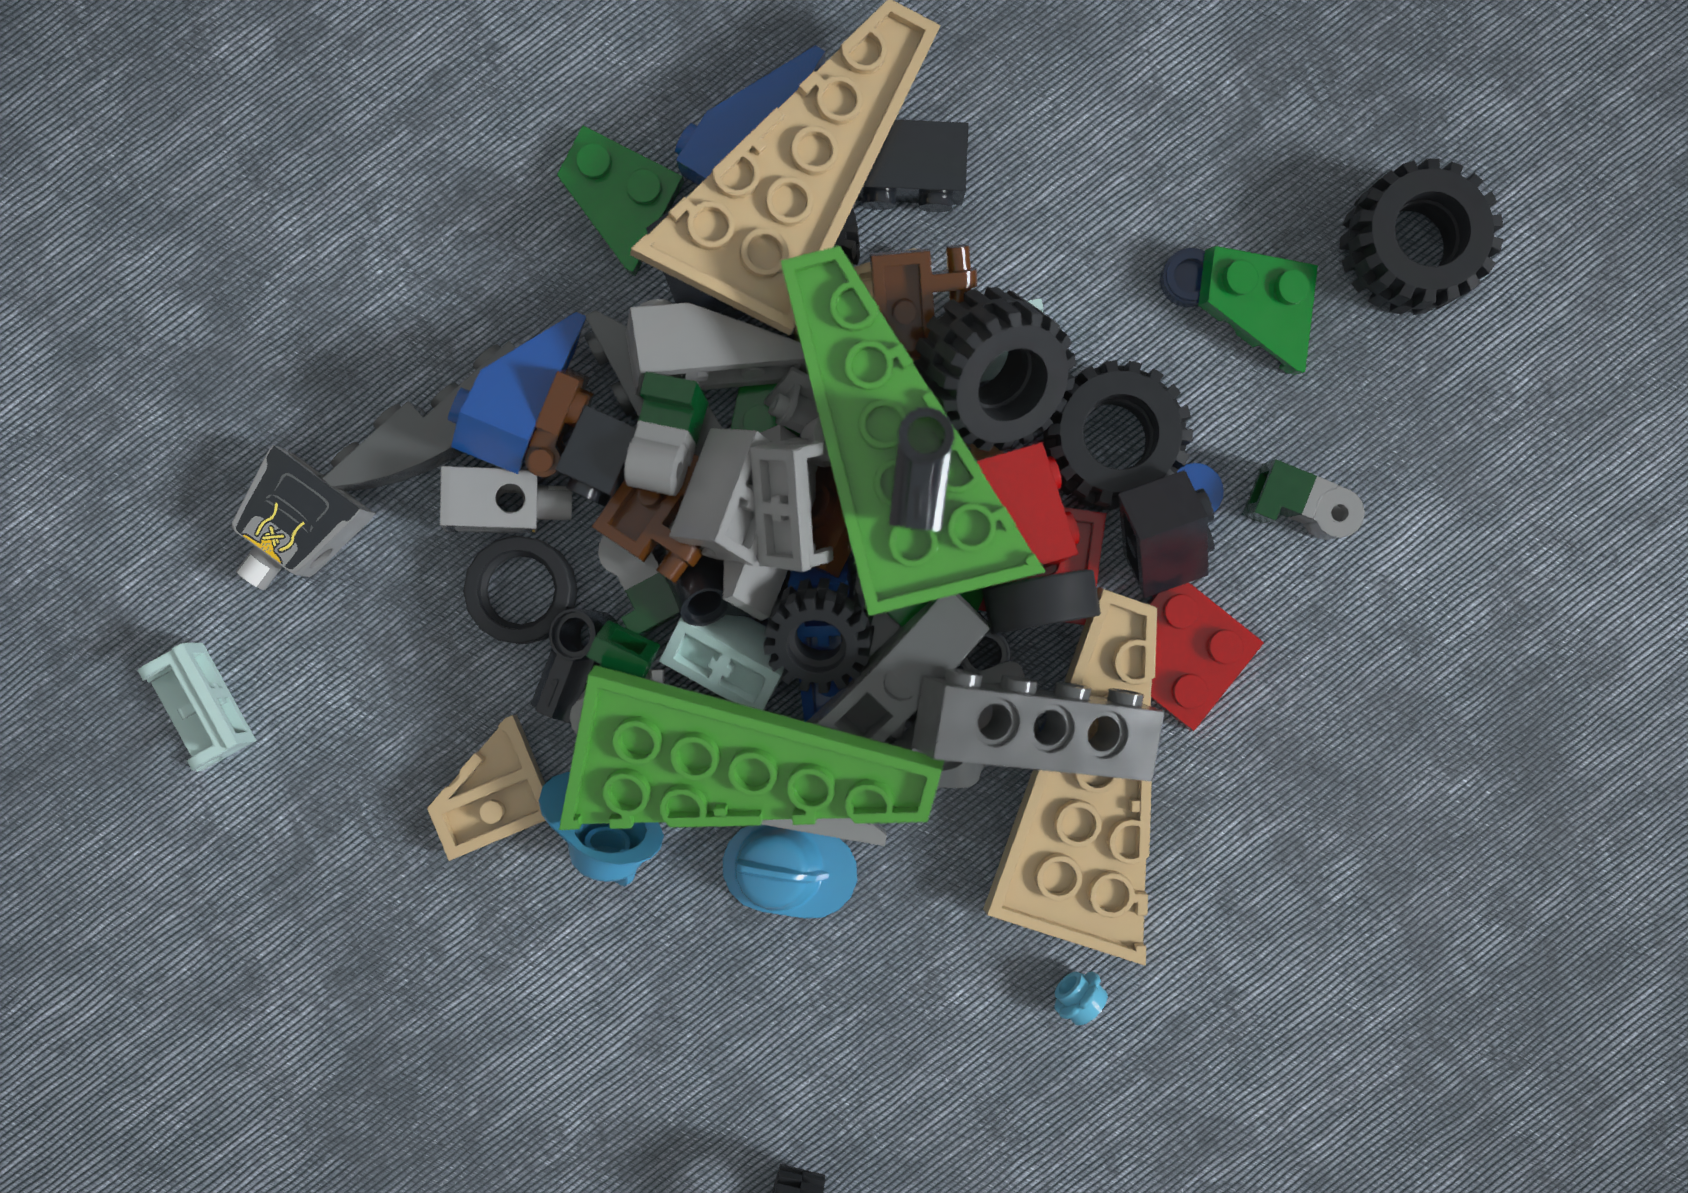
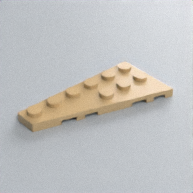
[983,587,1157,966]

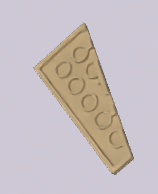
[630,0,941,335]

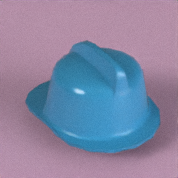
[538,772,664,887]
[722,825,857,918]

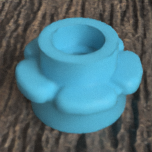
[1054,972,1108,1025]

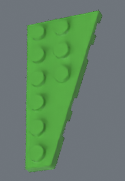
[780,246,1046,616]
[559,665,944,830]

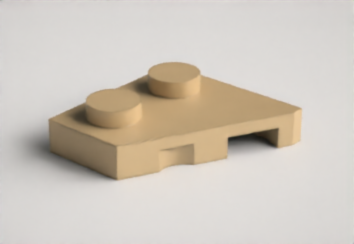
[427,714,546,861]

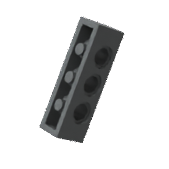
[912,668,1164,781]

